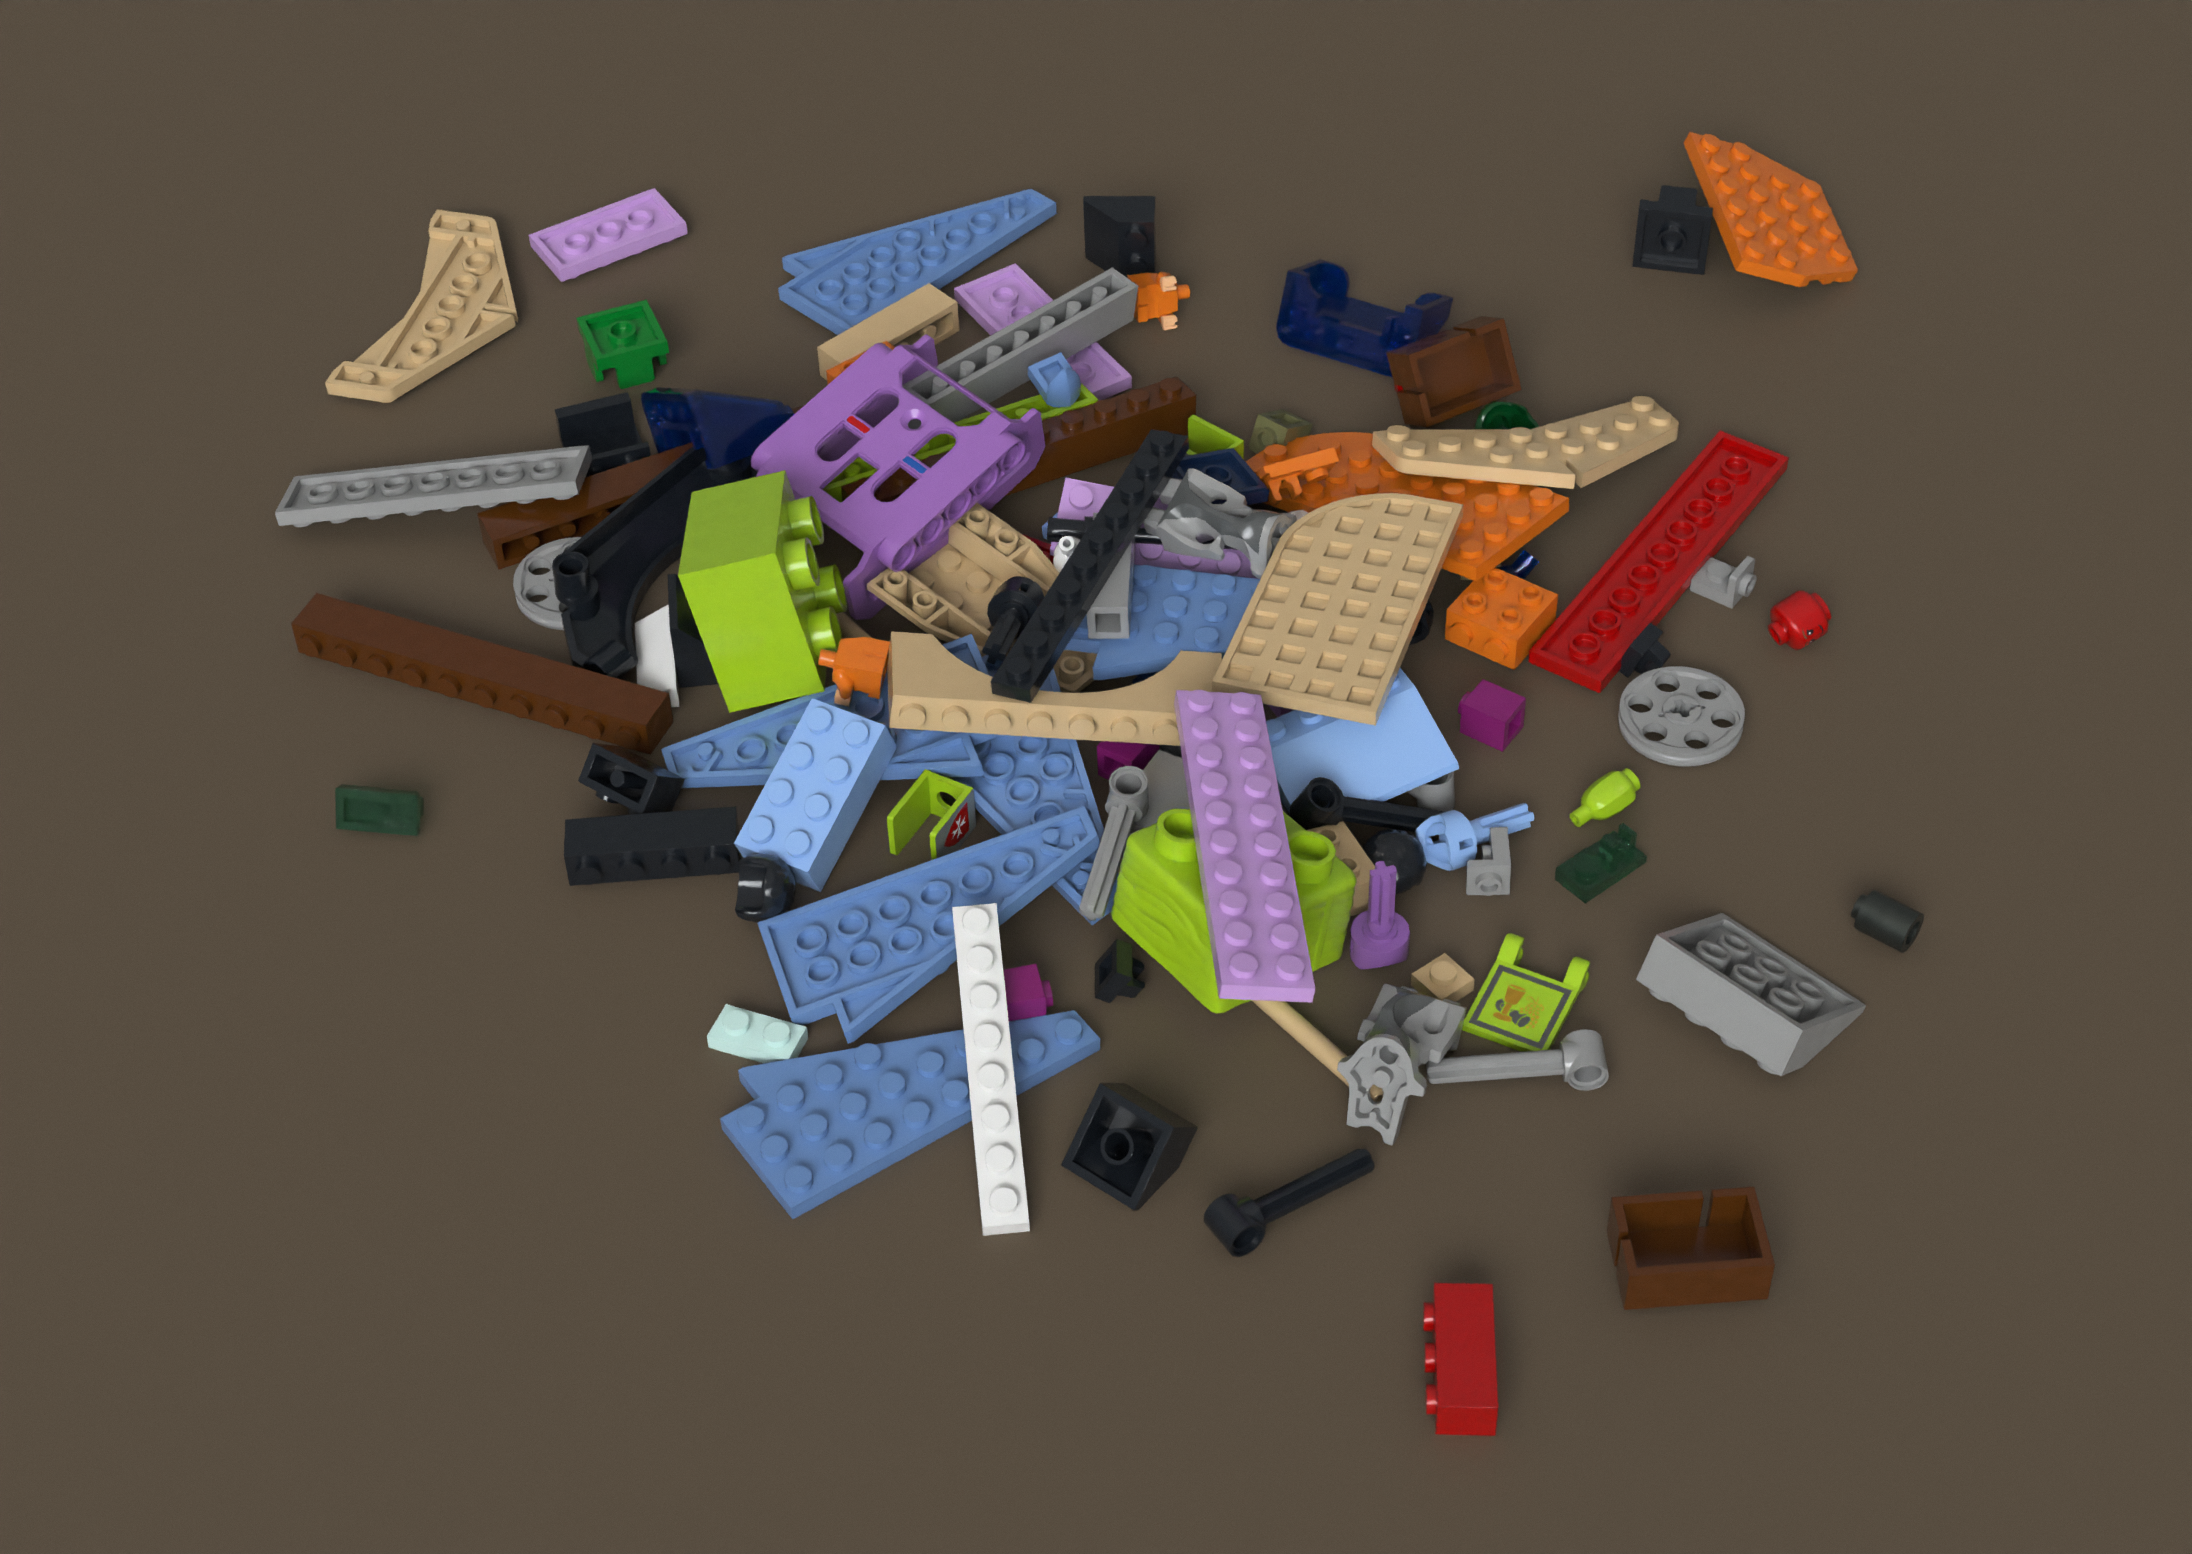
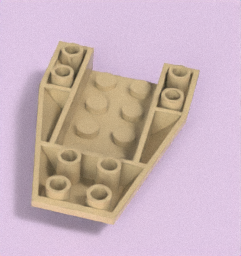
[867,503,1097,693]

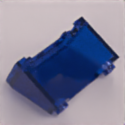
[1276,259,1453,377]
[641,387,794,469]

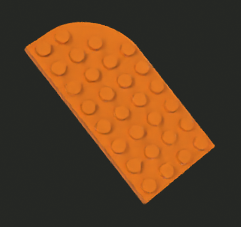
[1246,432,1569,582]

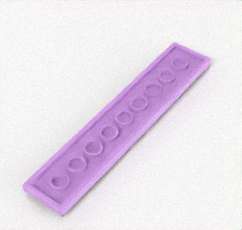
[1174,690,1316,1003]

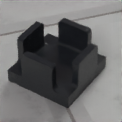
[1632,185,1713,275]

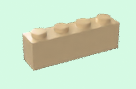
[817,283,959,380]

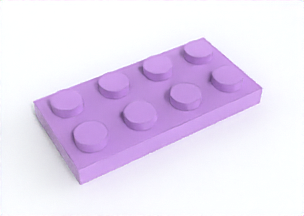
[529,188,688,282]

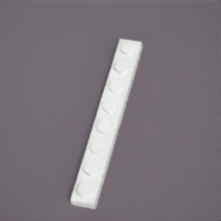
[952,903,1030,1236]

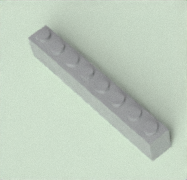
[898,268,1138,429]

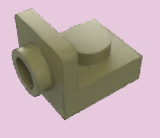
[1249,409,1313,454]

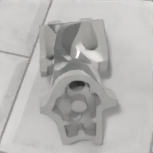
[1143,468,1297,579]
[1337,983,1467,1146]

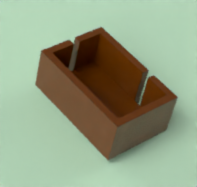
[1386,316,1522,427]
[1607,1186,1775,1310]

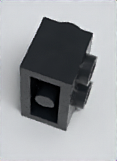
[578,743,685,814]

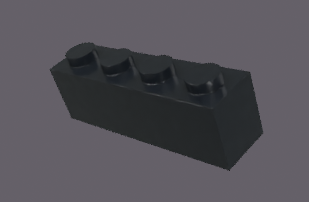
[564,806,741,886]

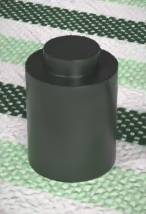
[1851,890,1924,953]

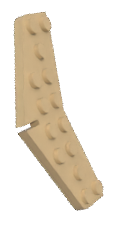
[325,210,518,403]
[1372,396,1679,489]

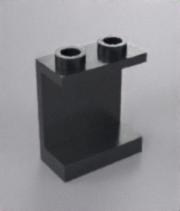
[554,392,651,477]

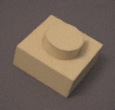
[1411,953,1475,1002]

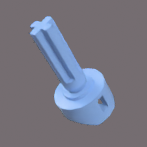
[1415,803,1534,871]

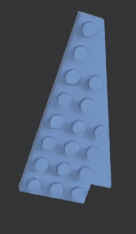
[778,189,1056,335]
[1064,564,1260,680]
[661,634,1001,788]
[949,655,1118,925]

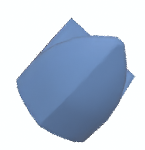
[1028,352,1081,407]

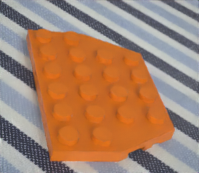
[1683,132,1858,287]

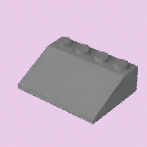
[1636,913,1866,1076]

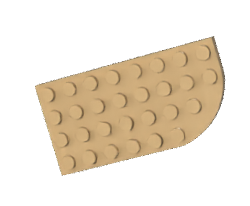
[1212,493,1463,726]

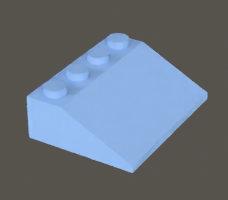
[1266,668,1459,814]

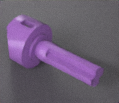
[1349,861,1410,970]

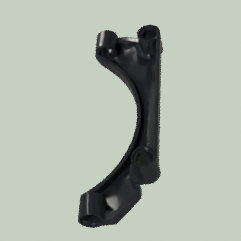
[552,425,758,679]

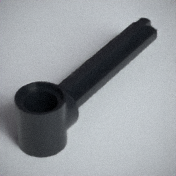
[1290,777,1445,836]
[1203,1149,1375,1257]

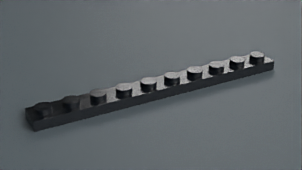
[991,429,1189,703]

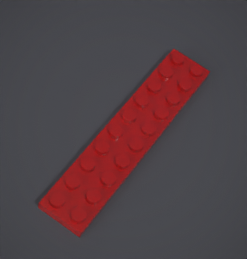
[1528,430,1789,693]

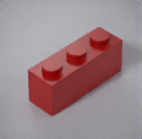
[1423,1283,1498,1436]

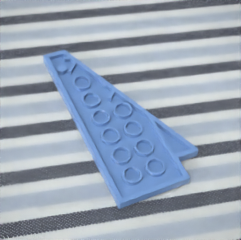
[757,806,1100,1043]
[720,1010,1100,1220]

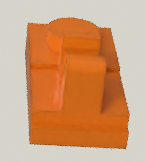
[1256,447,1339,505]

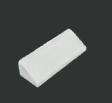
[635,605,679,707]

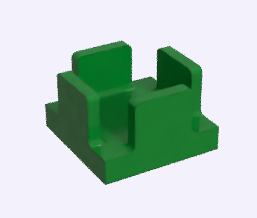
[576,299,669,389]

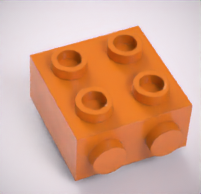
[1445,567,1558,670]

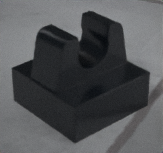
[1619,623,1671,678]
[1095,939,1145,1003]

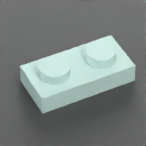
[707,1004,808,1064]

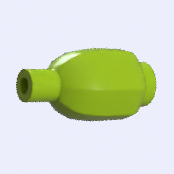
[1569,768,1641,827]

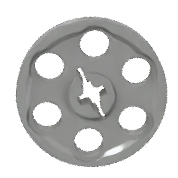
[513,537,581,630]
[1618,666,1745,767]

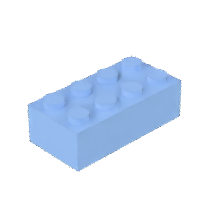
[734,698,897,892]

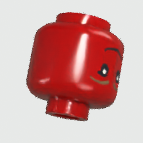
[1768,590,1831,650]

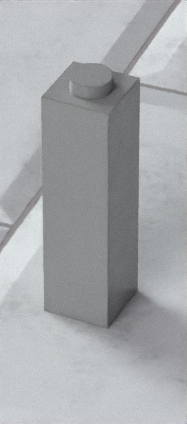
[1087,513,1135,639]

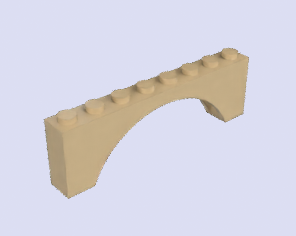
[887,631,1222,746]

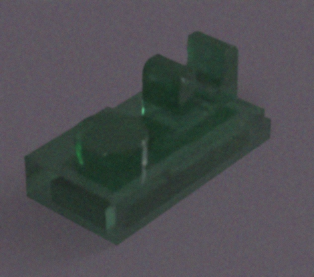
[335,784,424,836]
[1555,823,1647,904]

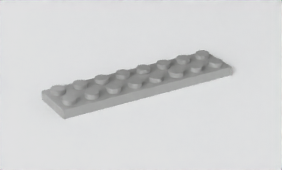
[275,445,592,527]

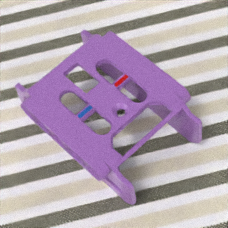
[751,334,1046,620]

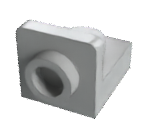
[1690,556,1757,609]
[1466,827,1511,896]

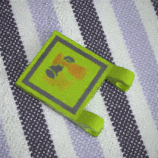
[1462,933,1590,1052]

